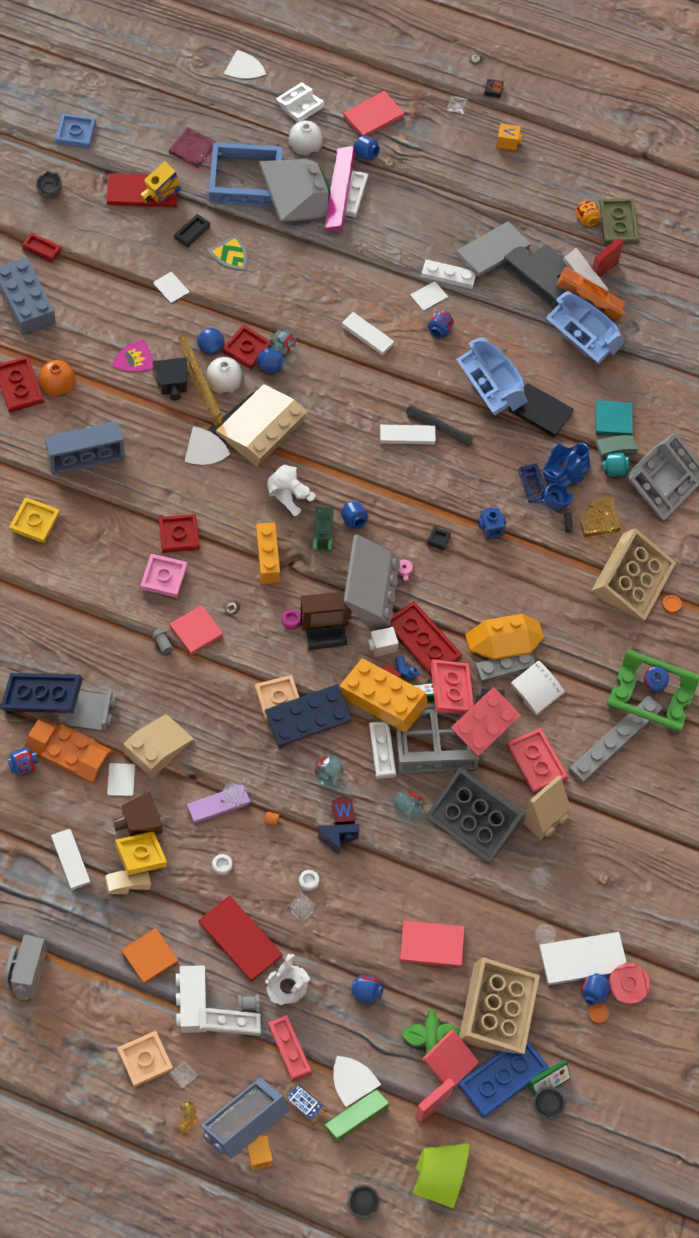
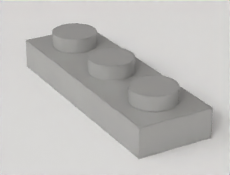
[475,653,535,683]

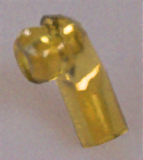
[177,1101,197,1134]

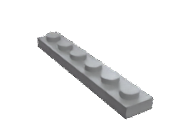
[568,695,663,784]

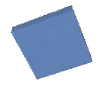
[55,113,96,149]

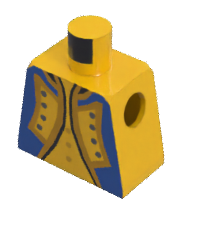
[140,161,181,203]

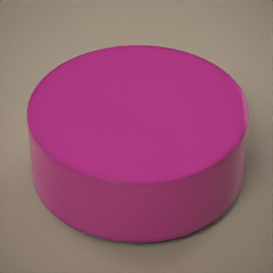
[282,609,301,630]

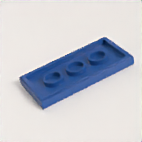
[457,1040,549,1119]

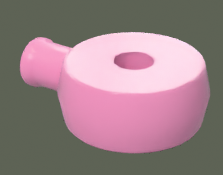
[398,559,413,583]

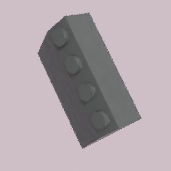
[426,767,526,863]

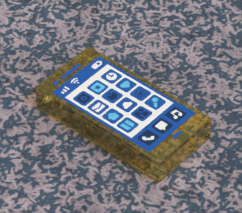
[283,1081,327,1125]

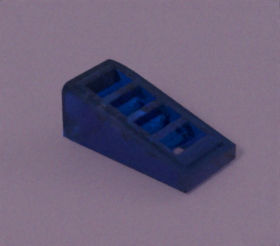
[518,463,544,503]

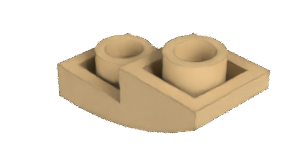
[105,870,151,894]

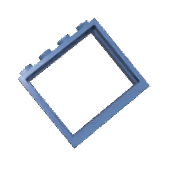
[209,143,282,207]

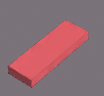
[268,1015,312,1081]

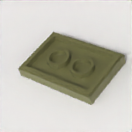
[599,198,639,245]

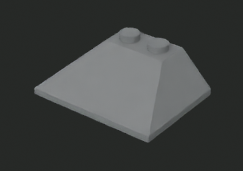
[259,159,329,222]
[628,432,699,521]

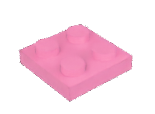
[140,554,188,598]

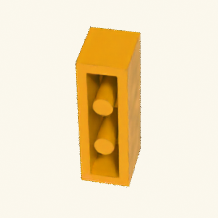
[256,523,280,584]

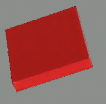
[592,238,623,278]
[222,325,272,370]
[158,514,200,553]

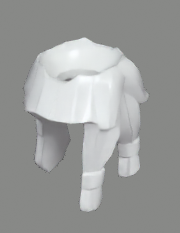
[267,465,316,517]
[265,954,310,1005]

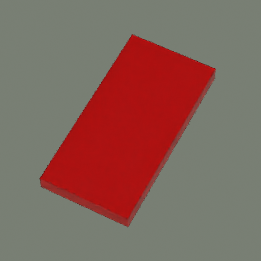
[107,173,178,207]
[387,601,462,678]
[198,895,283,982]

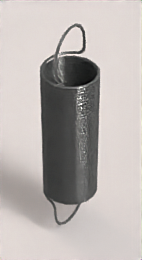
[564,509,573,536]

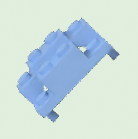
[546,291,625,364]
[456,338,528,416]

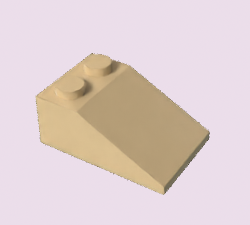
[123,714,194,779]
[524,775,571,840]

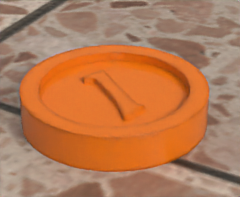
[662,595,682,613]
[588,1004,609,1024]

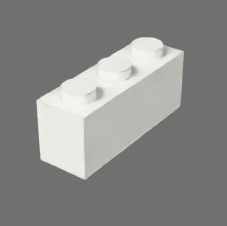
[176,965,206,1033]

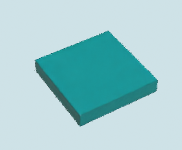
[595,400,633,436]

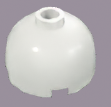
[289,120,323,156]
[206,357,242,394]

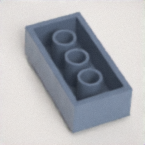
[0,257,56,335]
[45,421,125,475]

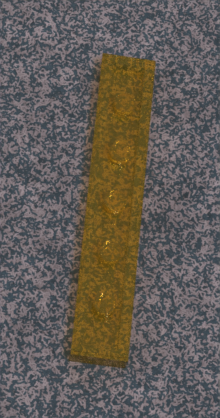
[178,334,223,427]

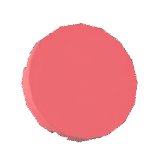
[608,963,650,1004]

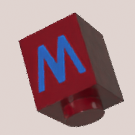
[332,797,355,825]

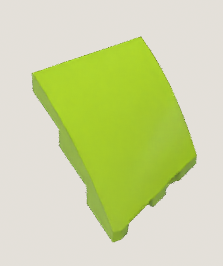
[413,1142,470,1209]

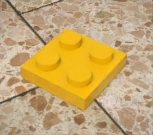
[9,497,60,543]
[115,831,167,875]

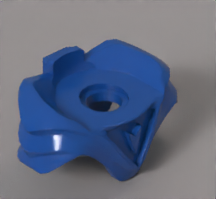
[542,442,590,486]

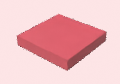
[170,605,223,655]
[422,1030,479,1087]
[416,1079,455,1123]

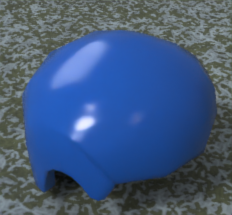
[197,328,225,355]
[544,483,573,510]

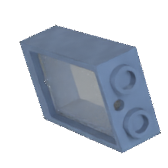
[201,1077,290,1159]

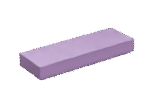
[187,785,250,824]

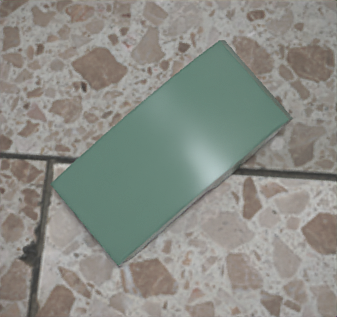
[595,435,638,457]

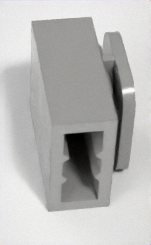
[4,934,47,1000]

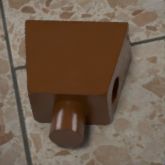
[112,792,163,837]

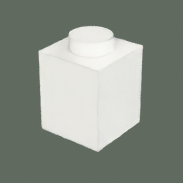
[368,627,398,657]

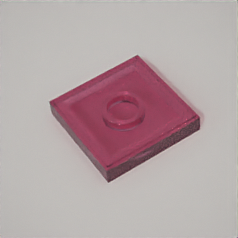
[169,127,217,168]

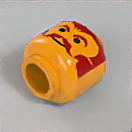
[575,201,601,227]

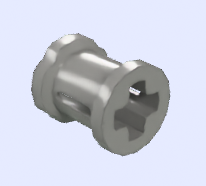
[238,994,260,1013]

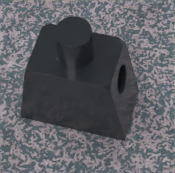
[152,357,187,401]

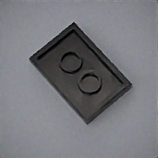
[508,383,574,437]

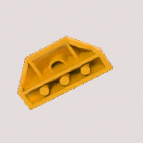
[465,614,544,660]

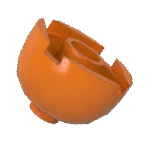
[39,360,76,397]

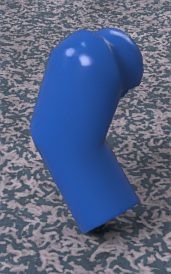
[395,656,419,680]

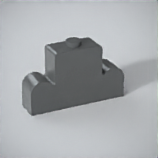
[503,244,567,309]

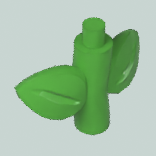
[402,1010,460,1054]

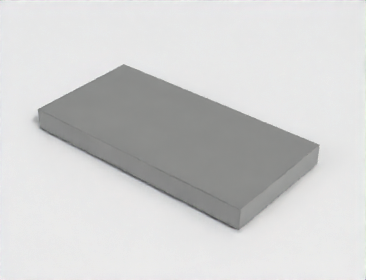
[455,221,531,277]

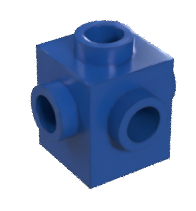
[477,507,506,539]

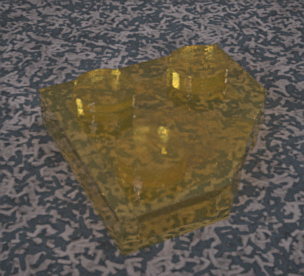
[579,496,621,537]

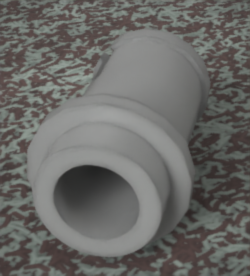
[152,628,173,654]

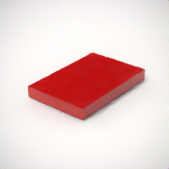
[0,356,44,413]

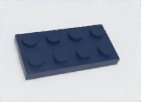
[0,673,83,713]
[264,684,352,747]

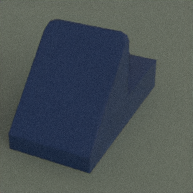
[318,824,359,855]

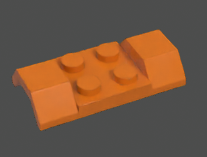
[557,266,626,322]
[24,717,113,784]

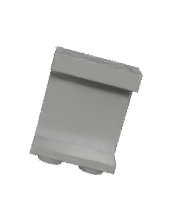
[58,688,116,732]

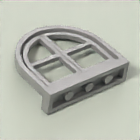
[397,703,479,773]

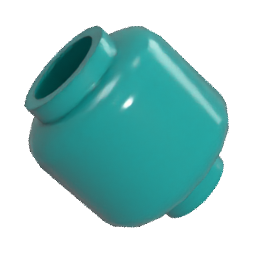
[603,453,630,477]

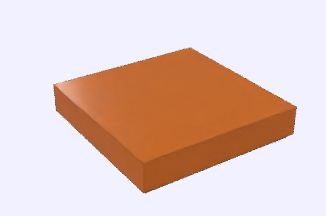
[121,928,179,984]

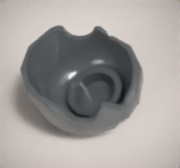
[36,171,62,198]
[533,1087,566,1119]
[347,1184,380,1219]

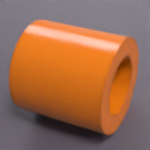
[264,811,279,826]

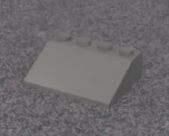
[344,534,400,629]

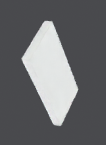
[539,932,627,985]

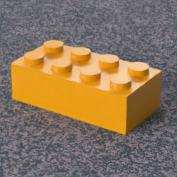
[340,658,428,733]

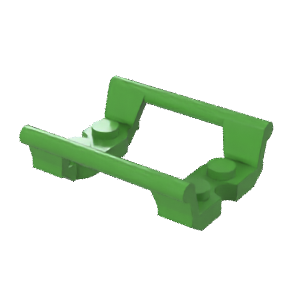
[607,649,699,733]

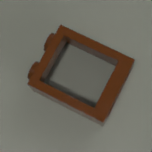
[300,592,352,631]

